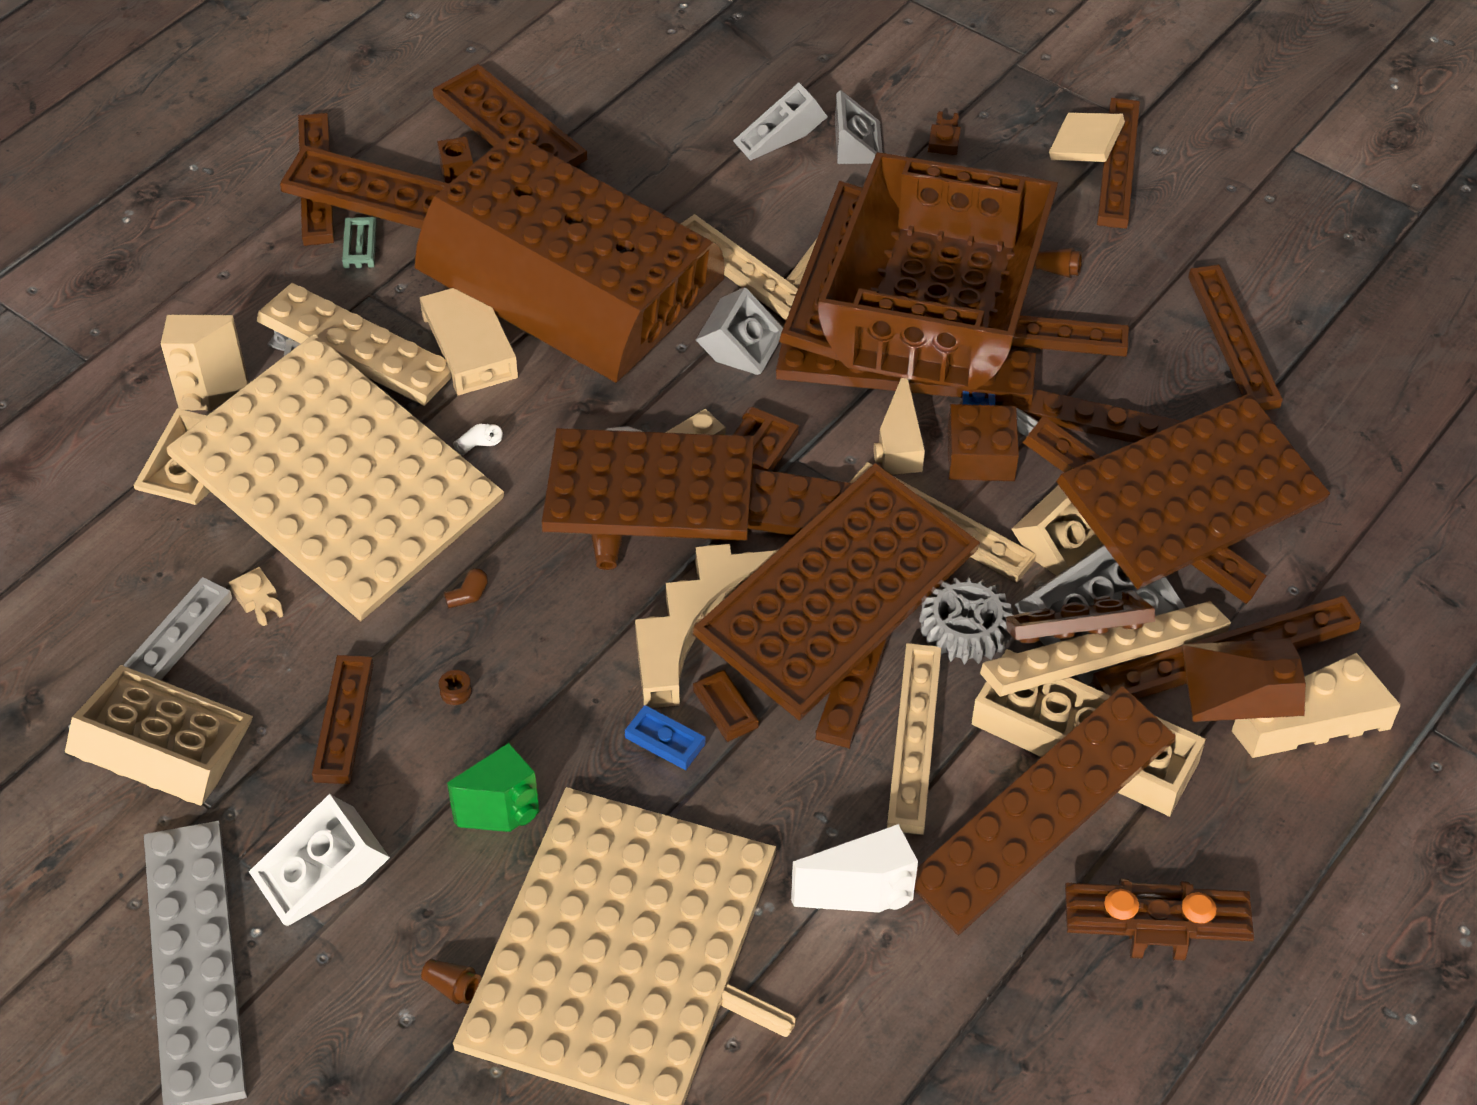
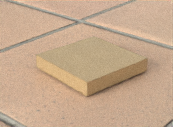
[1049,113,1125,162]

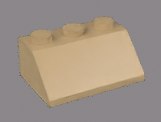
[161,315,249,411]
[1012,485,1103,576]

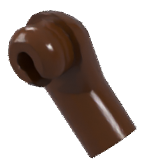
[444,568,488,609]

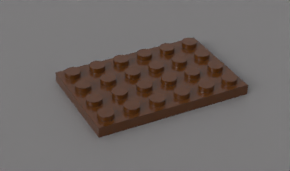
[542,428,754,540]

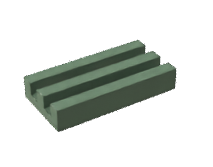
[342,217,377,268]

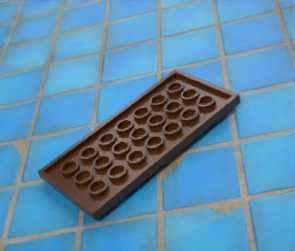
[1056,393,1330,590]
[693,463,980,721]

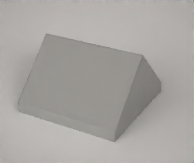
[835,90,883,164]

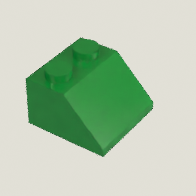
[447,743,540,832]

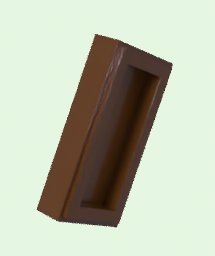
[693,670,759,742]

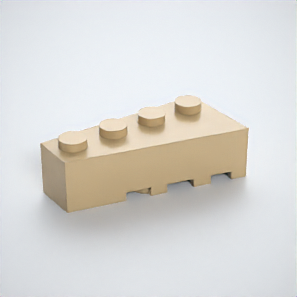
[1232,653,1400,758]

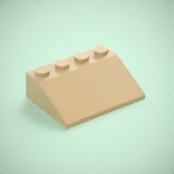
[65,665,253,806]

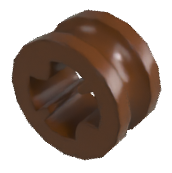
[439,670,472,705]

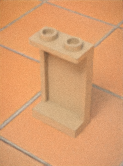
[420,288,518,396]

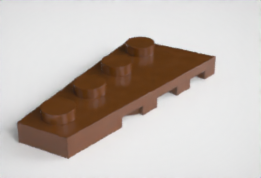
[1006,590,1155,643]

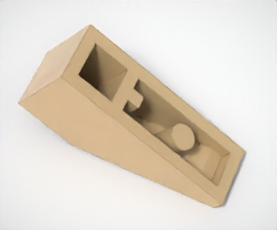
[873,378,925,475]

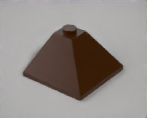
[1182,639,1306,722]

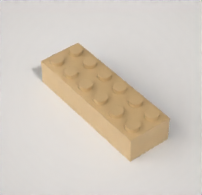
[972,649,1206,817]

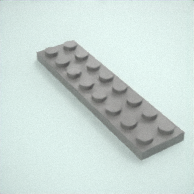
[144,821,247,1105]

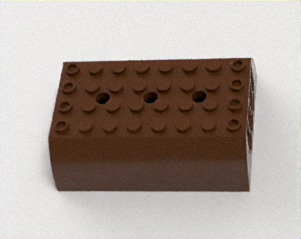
[415,133,725,383]
[818,152,1058,391]

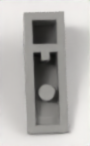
[733,83,828,161]

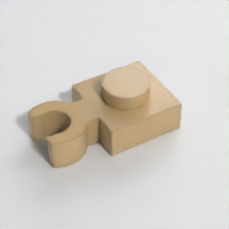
[229,567,283,626]

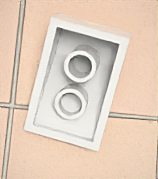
[249,794,390,926]
[791,824,918,912]

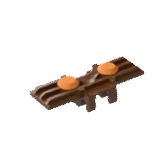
[1065,878,1254,961]

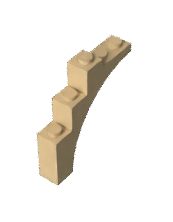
[635,544,779,708]

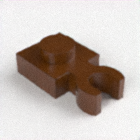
[928,111,961,155]

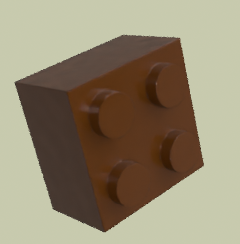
[948,404,1019,481]

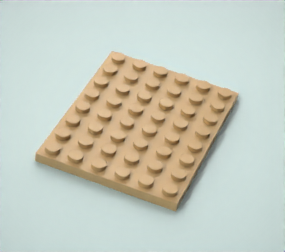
[167,334,504,621]
[453,787,776,1105]

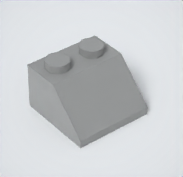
[696,287,783,375]

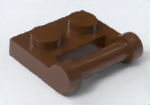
[733,407,799,471]

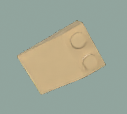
[133,408,211,505]

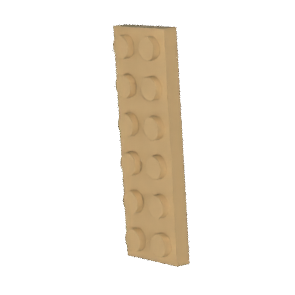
[257,283,452,406]

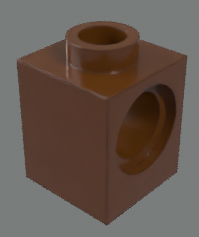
[437,136,473,183]

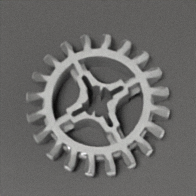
[919,577,1013,665]

